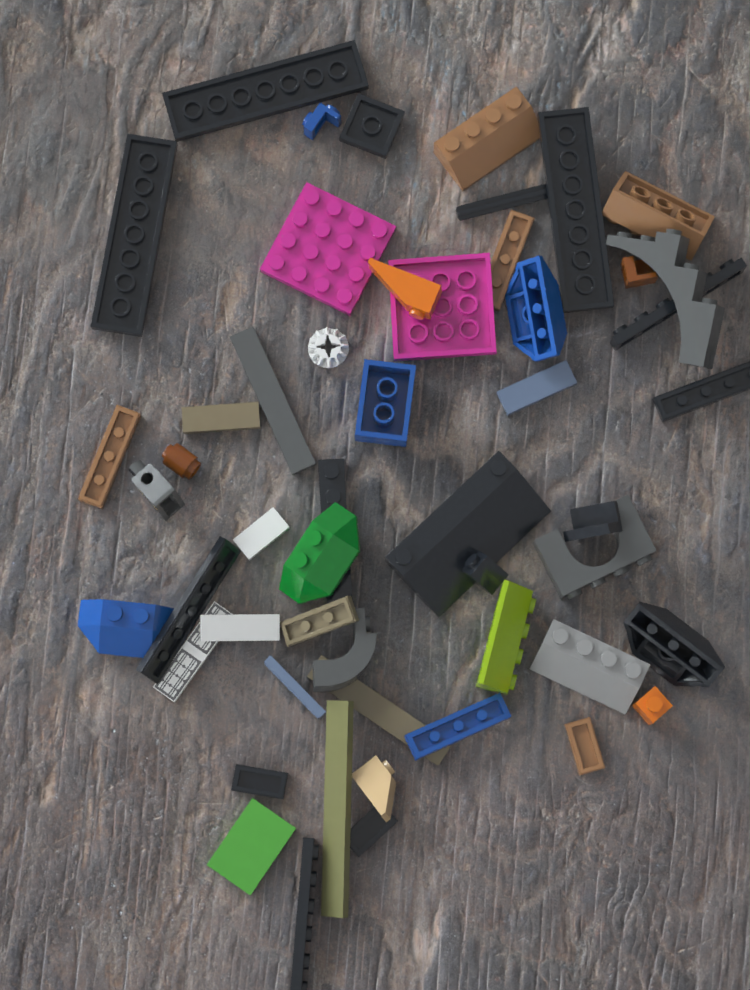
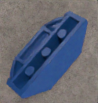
[505,255,567,362]
[78,599,174,658]

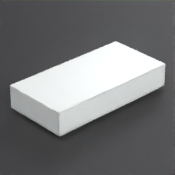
[233,507,290,561]

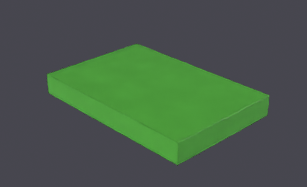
[207,798,296,896]

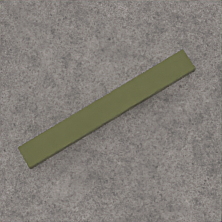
[321,700,354,918]

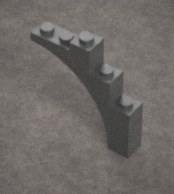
[606,229,725,369]

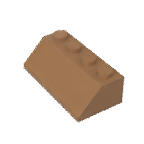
[433,86,540,192]
[602,171,715,261]

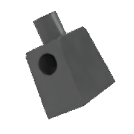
[129,460,185,521]

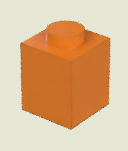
[632,686,673,725]

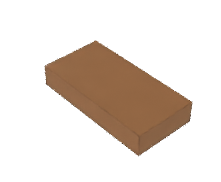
[564,717,605,776]

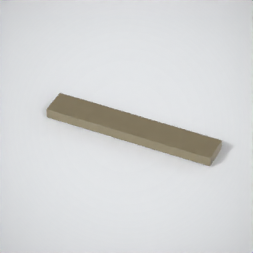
[307,655,452,766]

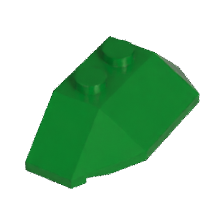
[279,502,360,604]

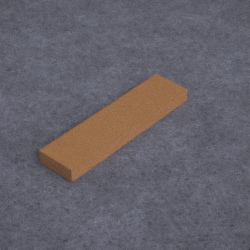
[491,209,535,312]
[78,405,142,510]

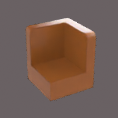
[620,256,658,289]

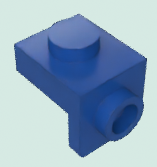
[302,103,342,140]

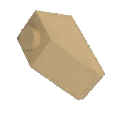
[352,756,396,822]

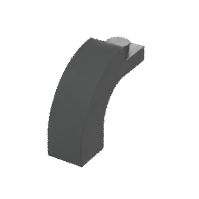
[312,608,377,692]

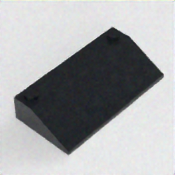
[385,451,551,618]

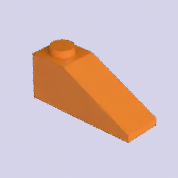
[368,258,442,320]

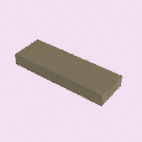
[182,402,261,434]
[280,596,359,647]

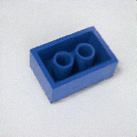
[355,359,416,447]

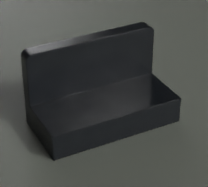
[563,501,623,542]

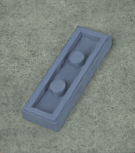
[496,360,577,416]
[264,655,326,720]

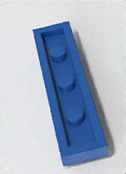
[404,693,511,761]

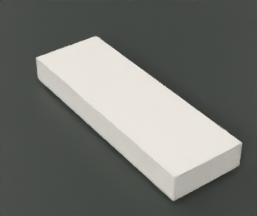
[200,614,280,641]

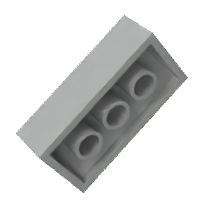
[529,619,650,715]

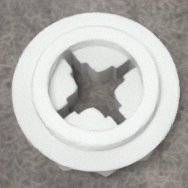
[308,327,349,368]

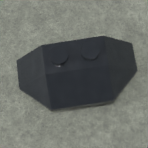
[623,602,725,687]

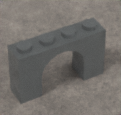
[533,495,657,600]

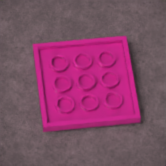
[260,182,396,316]
[388,253,497,362]

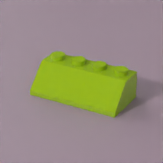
[476,580,536,695]

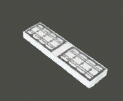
[153,601,232,703]

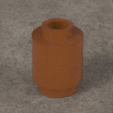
[162,443,202,480]

